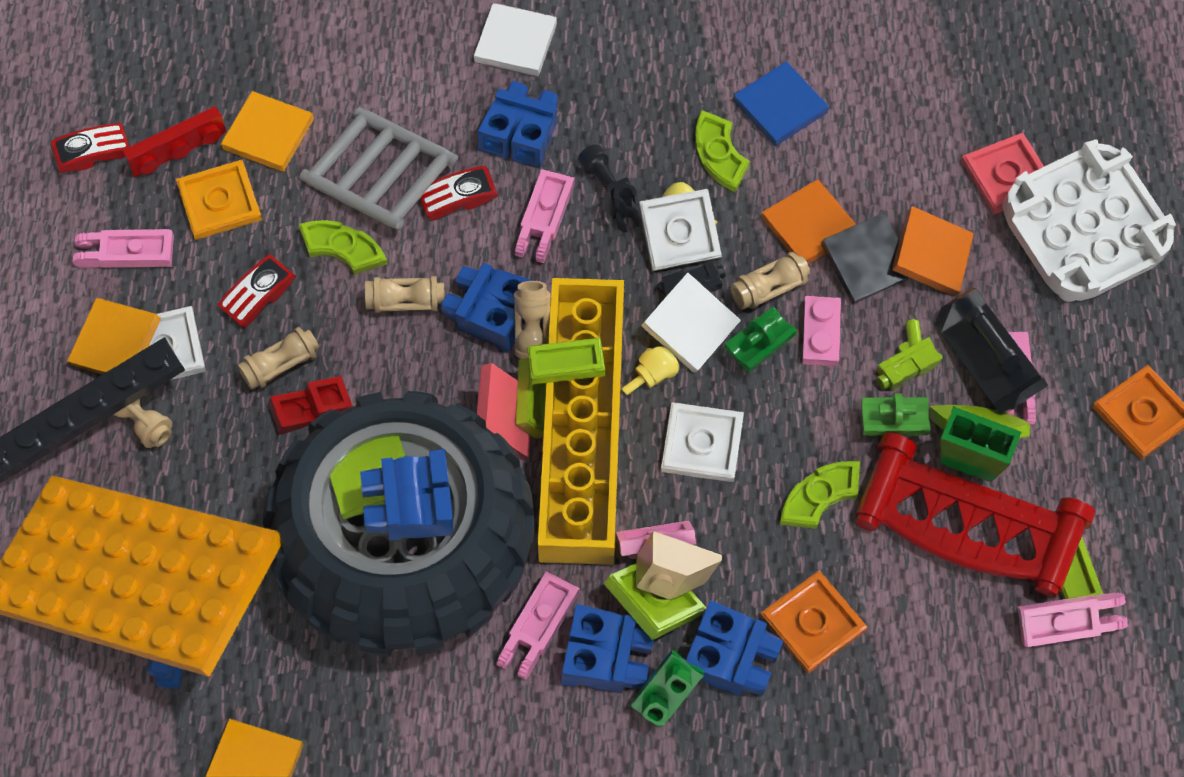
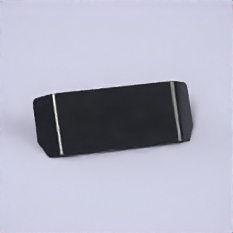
[935,288,1048,413]

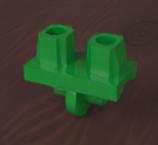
[725,306,797,373]
[631,650,704,727]

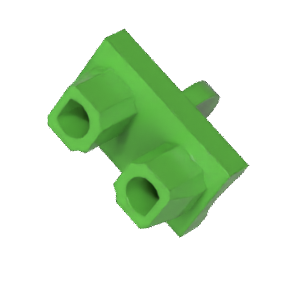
[861,393,931,436]

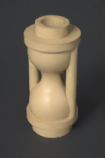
[730,252,810,310]
[365,276,445,313]
[514,281,550,359]
[237,327,319,390]
[113,398,172,448]

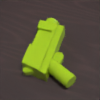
[876,319,943,391]

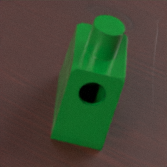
[940,406,1022,481]

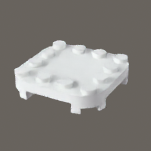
[1002,139,1176,302]

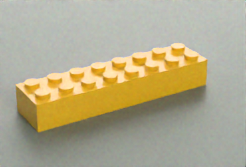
[538,278,624,565]

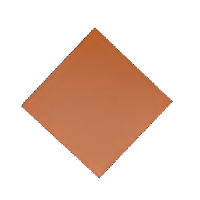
[761,179,856,264]
[892,206,974,296]
[1092,365,1184,460]
[760,570,868,674]

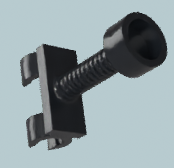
[578,144,640,232]

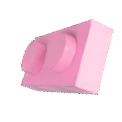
[802,296,841,366]
[616,521,696,559]

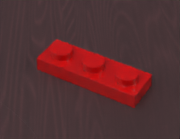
[122,106,227,178]

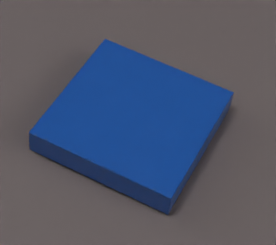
[733,61,829,146]

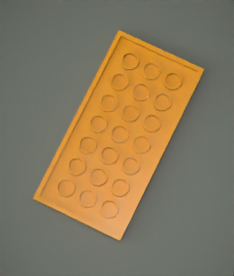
[0,475,282,677]

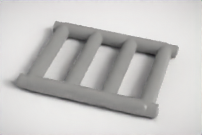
[299,107,458,230]

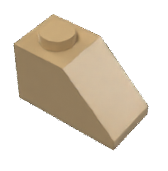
[636,531,722,600]

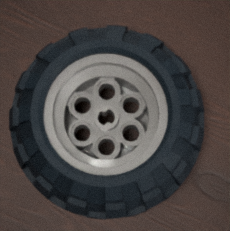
[262,391,534,657]

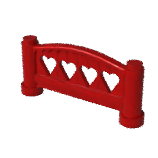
[855,433,1096,598]

